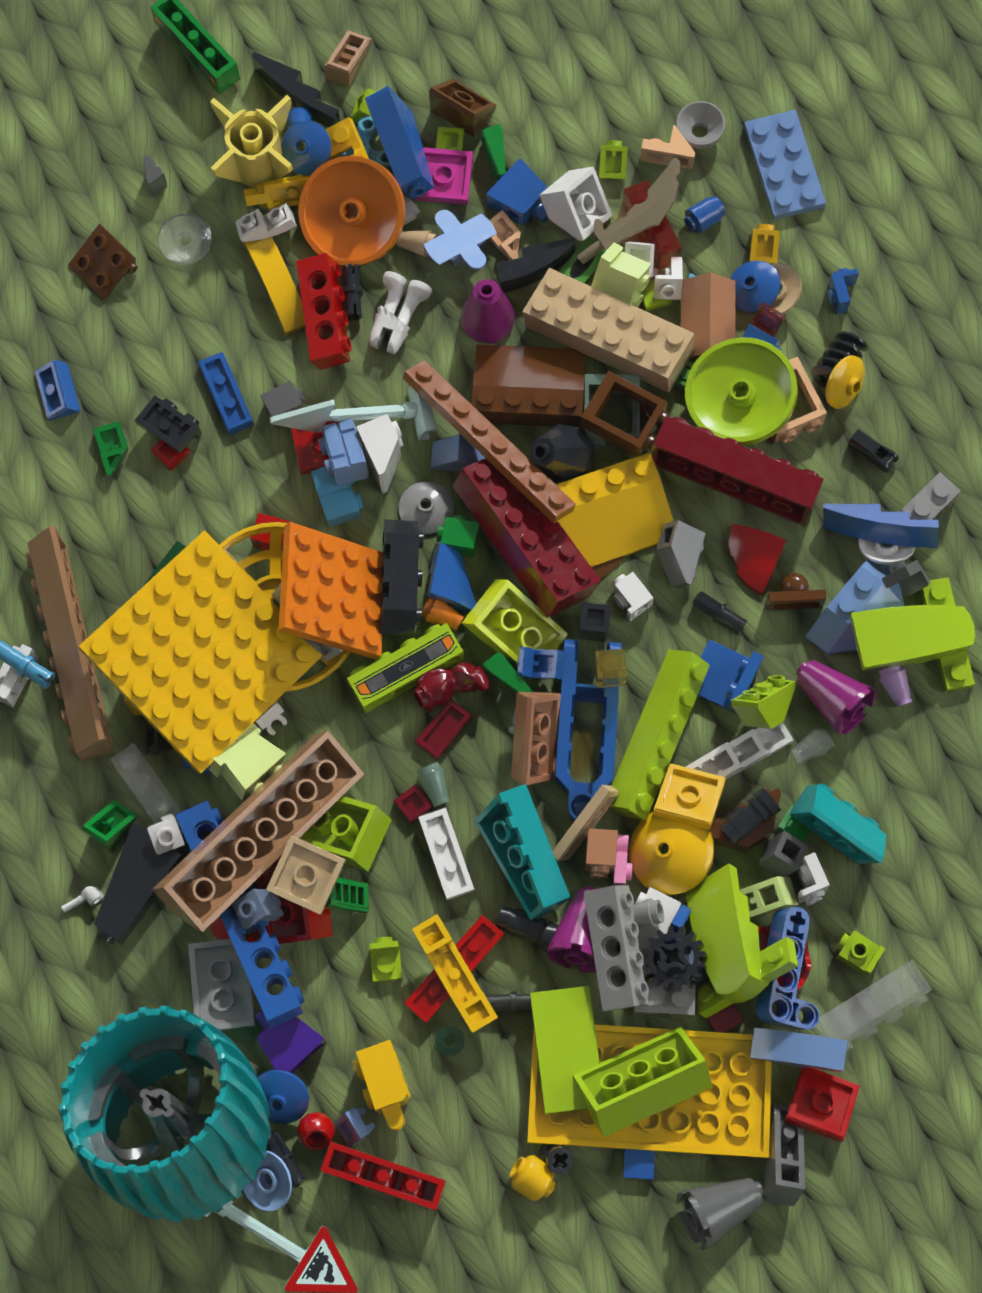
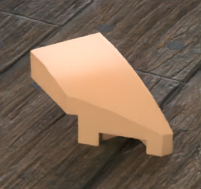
[489,210,521,260]

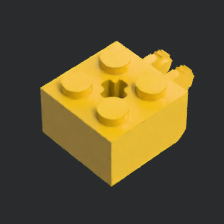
[353,1040,411,1131]

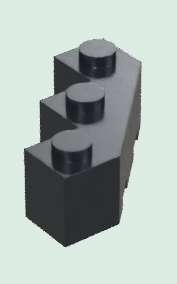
[380,519,424,636]

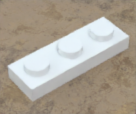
[418,808,474,900]

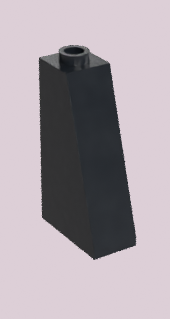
[94,822,184,945]

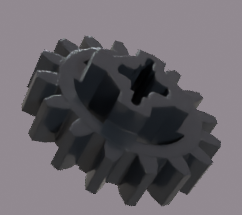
[642,926,708,992]

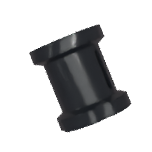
[539,1144,573,1175]

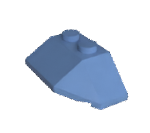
[805,559,904,655]

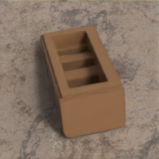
[325,30,372,87]

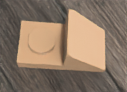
[640,125,695,170]

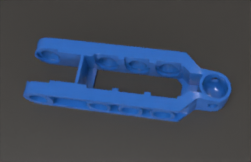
[555,639,622,822]

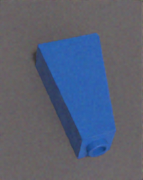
[365,86,434,200]

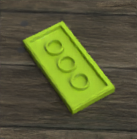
[530,986,605,1114]

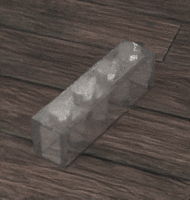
[812,960,932,1051]

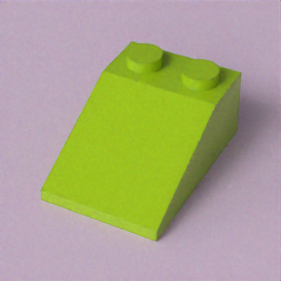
[299,796,392,872]

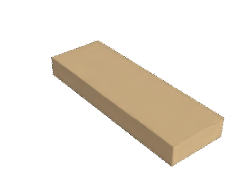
[552,785,619,861]

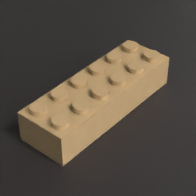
[522,268,695,393]

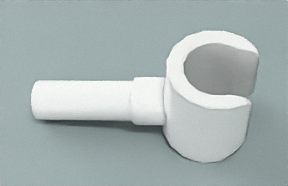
[61,886,104,912]

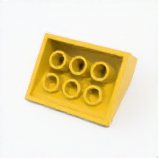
[556,453,673,567]

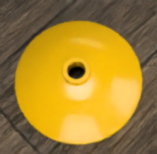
[629,811,714,895]

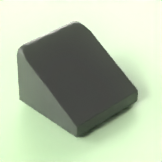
[143,155,167,196]

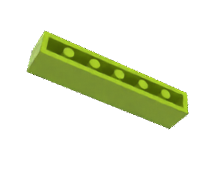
[609,649,710,821]

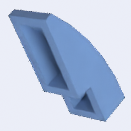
[750,1028,848,1073]

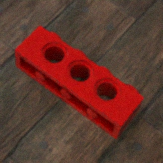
[296,253,352,370]
[320,1141,447,1211]

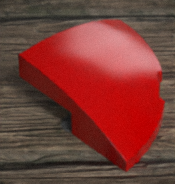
[728,523,786,595]

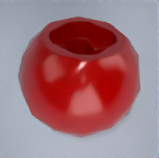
[297,1112,335,1151]

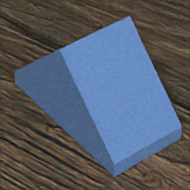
[431,434,485,472]

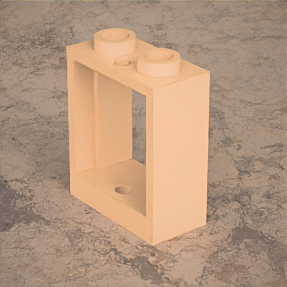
[770,357,827,444]

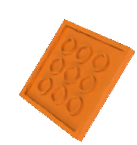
[279,522,383,659]

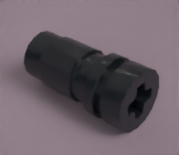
[719,788,781,846]
[496,906,559,951]

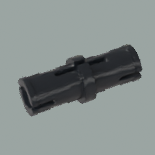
[342,264,363,321]

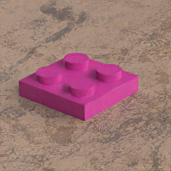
[415,148,473,205]

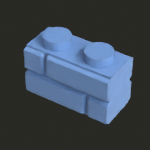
[318,419,369,486]

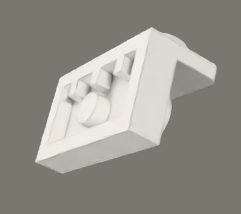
[0,644,39,707]
[797,852,830,906]

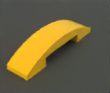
[244,237,305,335]
[412,914,498,1033]

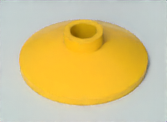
[825,355,865,409]

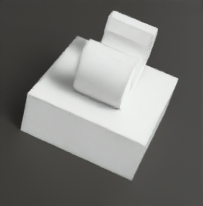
[254,701,287,735]

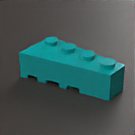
[474,784,570,920]

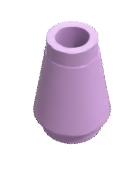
[879,666,912,707]

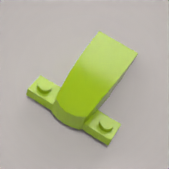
[849,577,975,692]
[685,864,798,1018]

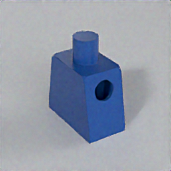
[486,158,549,225]

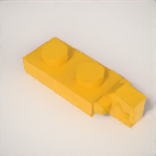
[244,175,311,210]

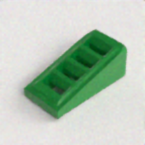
[481,124,506,182]
[482,652,533,693]
[324,877,369,913]

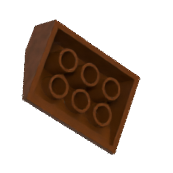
[472,344,585,428]

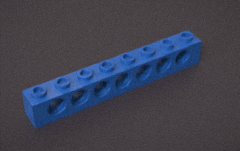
[175,801,305,1029]

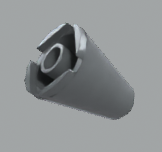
[676,1178,765,1250]

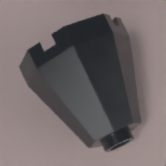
[529,424,595,482]

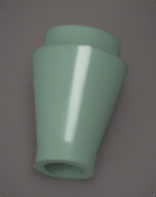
[417,762,450,807]

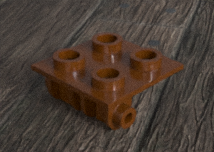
[68,223,138,300]

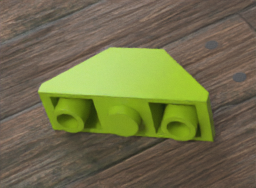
[731,675,796,729]

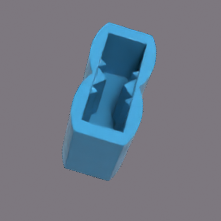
[311,467,364,528]

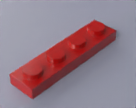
[404,914,504,1024]

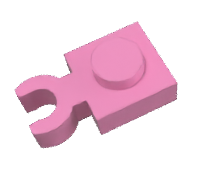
[613,834,632,886]

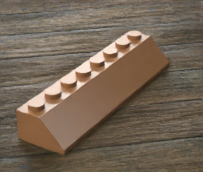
[25,525,115,761]
[152,730,364,932]

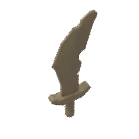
[577,158,680,264]

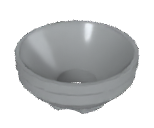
[676,101,725,149]

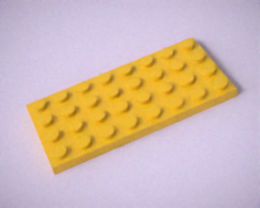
[527,1024,772,1158]

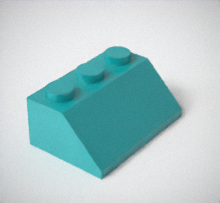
[789,783,887,864]

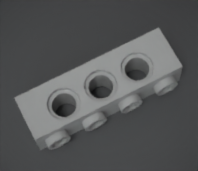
[584,885,649,1011]

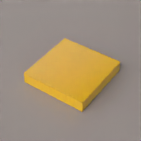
[653,763,726,830]

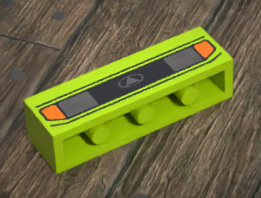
[347,623,464,714]

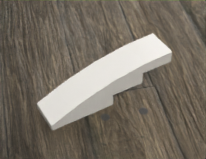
[686,722,794,779]

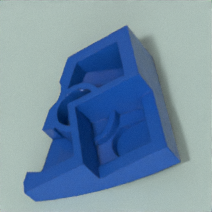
[427,542,476,614]

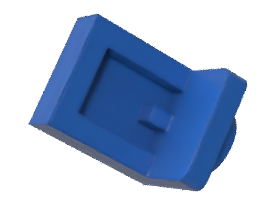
[827,268,859,315]
[517,647,564,680]

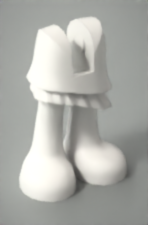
[369,271,432,355]

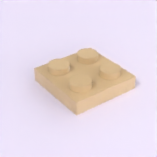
[266,835,346,915]

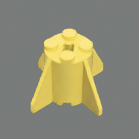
[210,95,293,188]

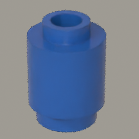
[684,196,725,234]

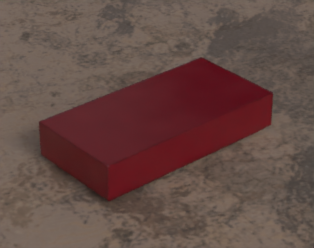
[415,699,473,761]

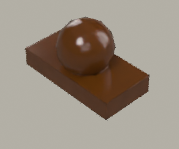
[766,573,826,611]

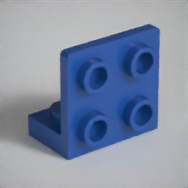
[697,640,764,714]

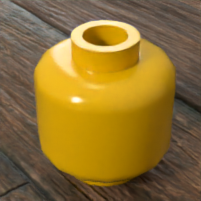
[509,1155,556,1201]

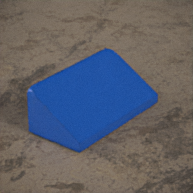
[35,359,80,421]

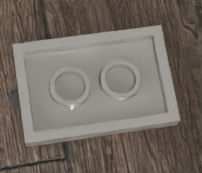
[188,937,256,1031]

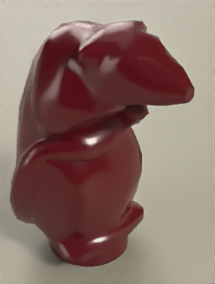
[413,662,489,712]

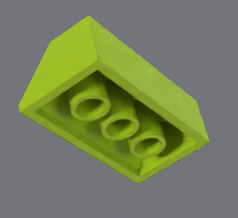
[573,1026,713,1137]

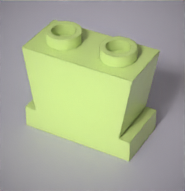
[591,242,651,308]
[209,723,286,801]

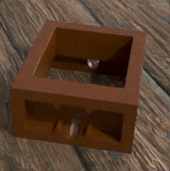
[580,371,669,457]

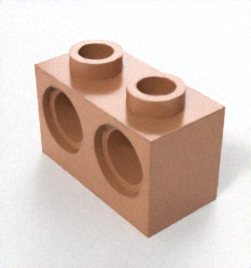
[585,828,618,880]

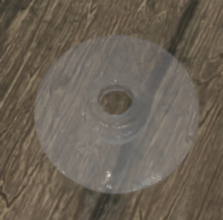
[158,214,212,265]

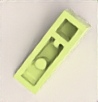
[740,876,799,921]

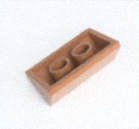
[680,272,736,361]
[511,692,561,785]

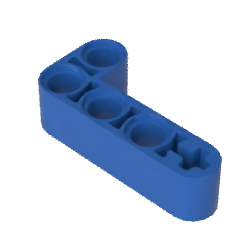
[756,907,819,1030]

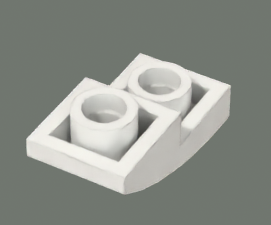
[236,203,296,242]

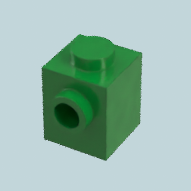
[436,515,479,558]

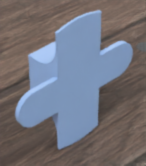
[424,210,497,269]

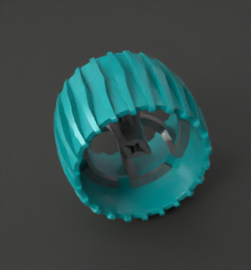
[59,1005,271,1223]

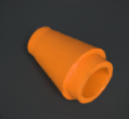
[421,597,464,631]

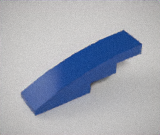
[823,504,939,548]

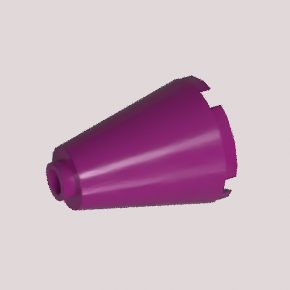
[461,279,515,344]
[796,660,877,736]
[547,886,597,972]

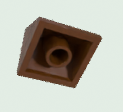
[429,78,497,137]

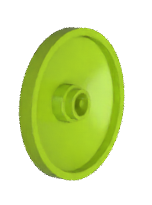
[685,337,798,446]

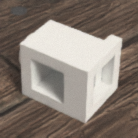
[611,572,653,622]

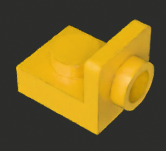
[749,223,780,264]

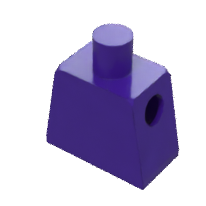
[255,1010,327,1074]

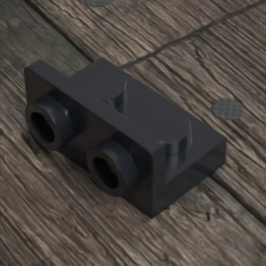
[135,395,202,454]

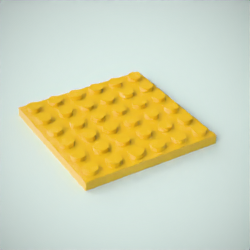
[78,530,323,774]

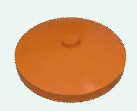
[298,156,405,266]

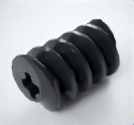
[811,331,869,389]

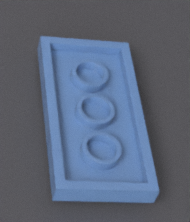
[744,110,826,220]

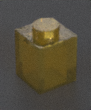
[594,649,627,688]

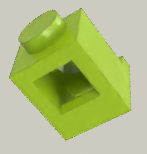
[836,930,886,977]

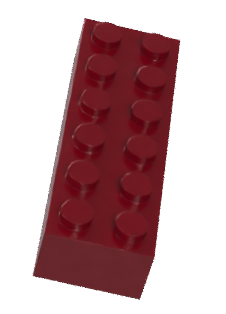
[652,416,824,526]
[453,458,601,618]

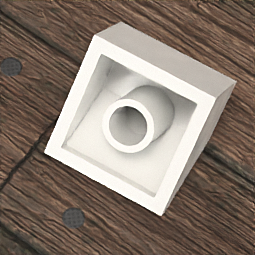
[540,167,613,241]
[356,414,404,494]

